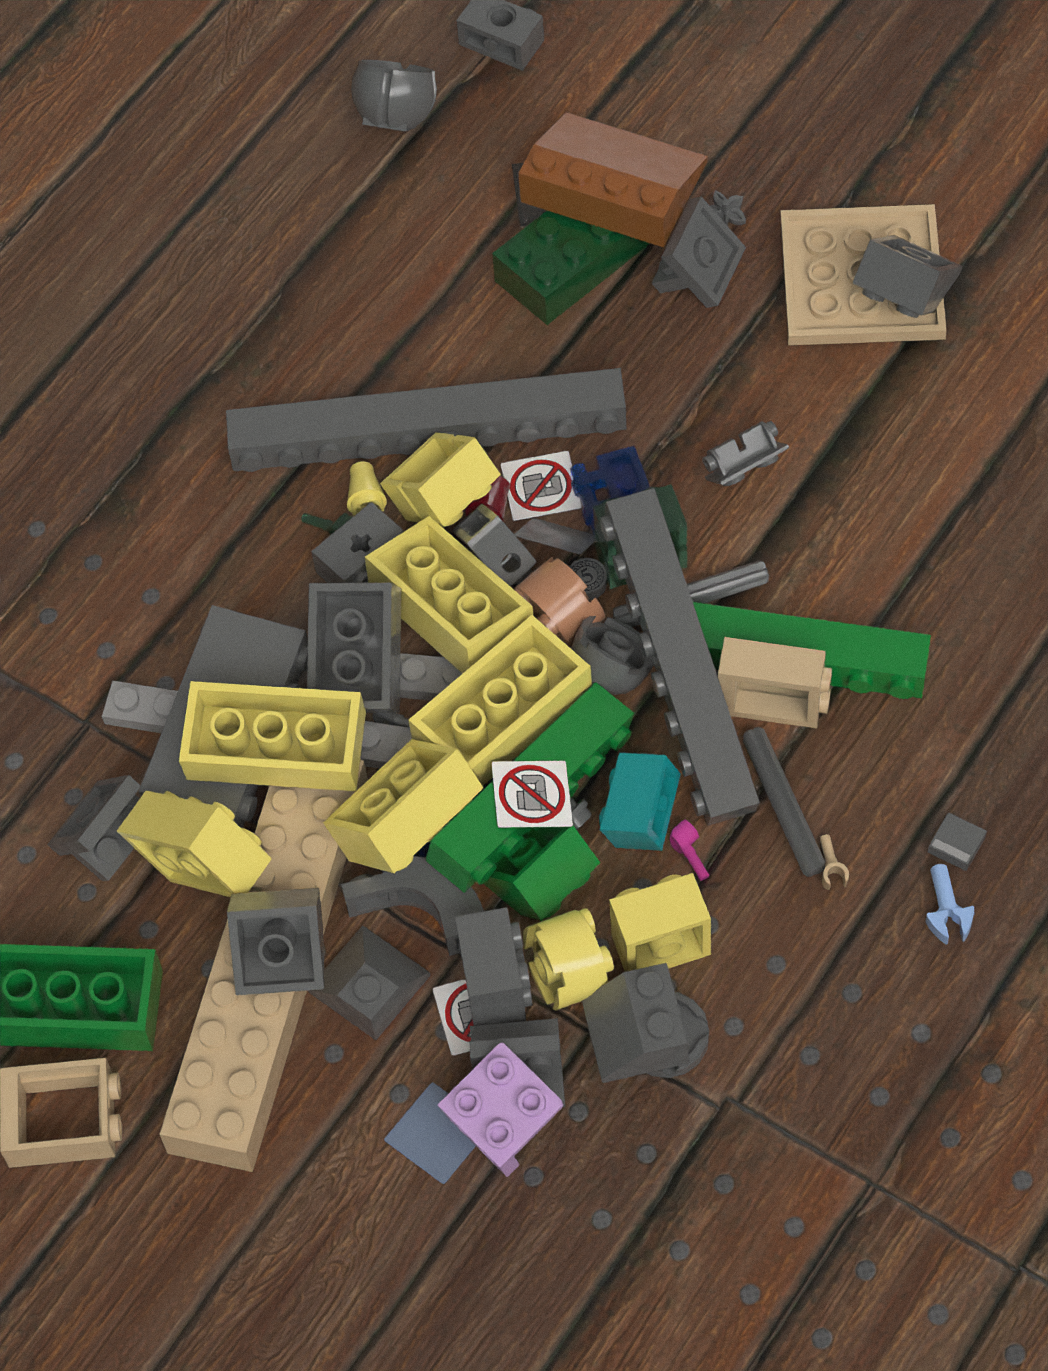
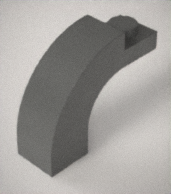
[341,856,484,956]

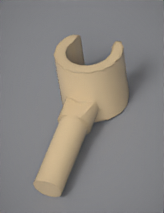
[820,834,849,890]

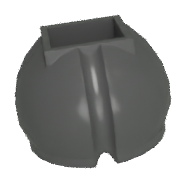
[351,60,437,132]

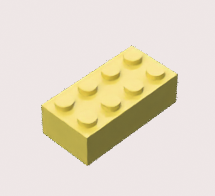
[365,516,534,674]
[409,615,592,786]
[179,681,366,791]

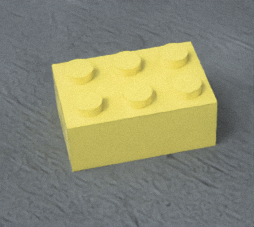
[323,739,483,874]
[117,790,272,897]

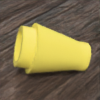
[347,461,387,516]

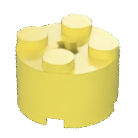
[523,908,614,1011]

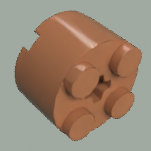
[514,557,606,648]

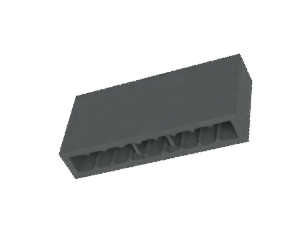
[139,605,308,828]

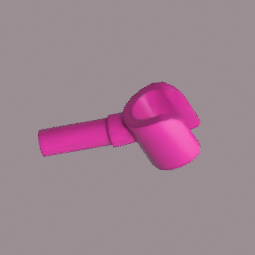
[670,820,709,881]

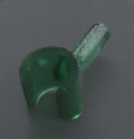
[301,513,352,535]

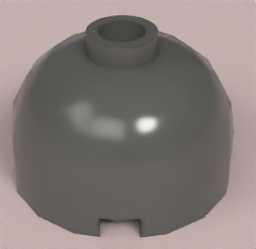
[571,616,654,695]

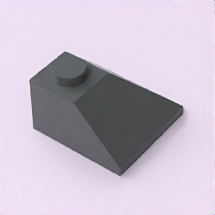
[308,925,430,1040]

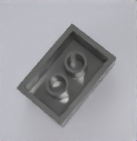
[307,583,401,713]

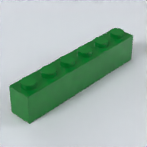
[693,602,931,699]
[425,682,634,893]

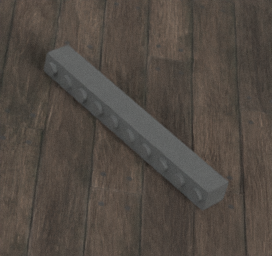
[226,368,627,472]

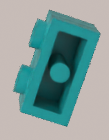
[599,753,681,851]

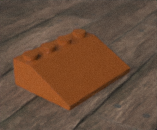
[519,112,708,247]

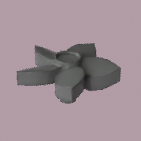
[710,190,746,225]

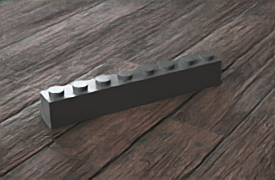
[600,488,760,826]

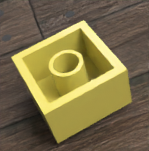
[609,873,711,972]

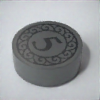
[569,558,607,600]

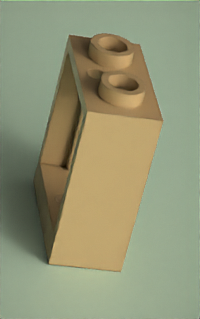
[718,637,832,728]
[0,1058,122,1168]

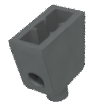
[452,504,537,587]

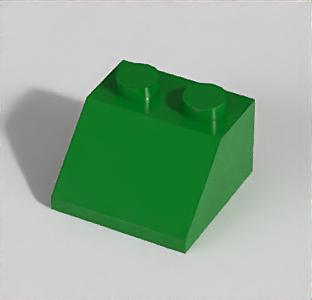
[483,826,601,921]

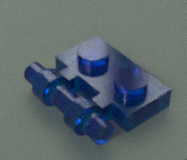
[570,446,651,537]

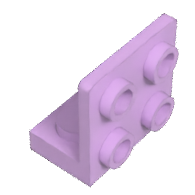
[438,1043,564,1177]

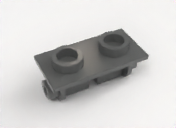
[702,421,789,486]

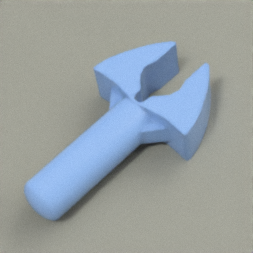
[926,864,974,944]

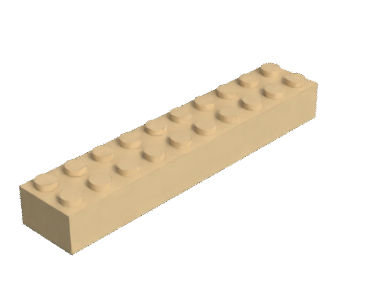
[160,760,368,1172]

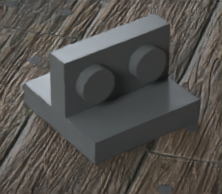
[652,196,746,308]
[47,775,141,881]
[469,1018,565,1107]

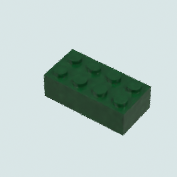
[492,211,651,325]

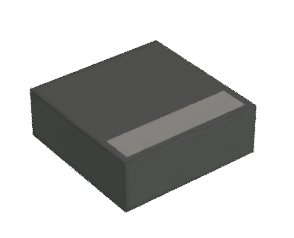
[928,813,987,871]

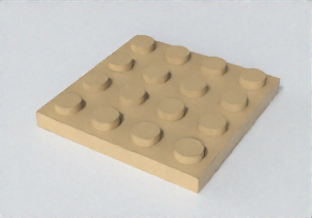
[780,204,947,345]

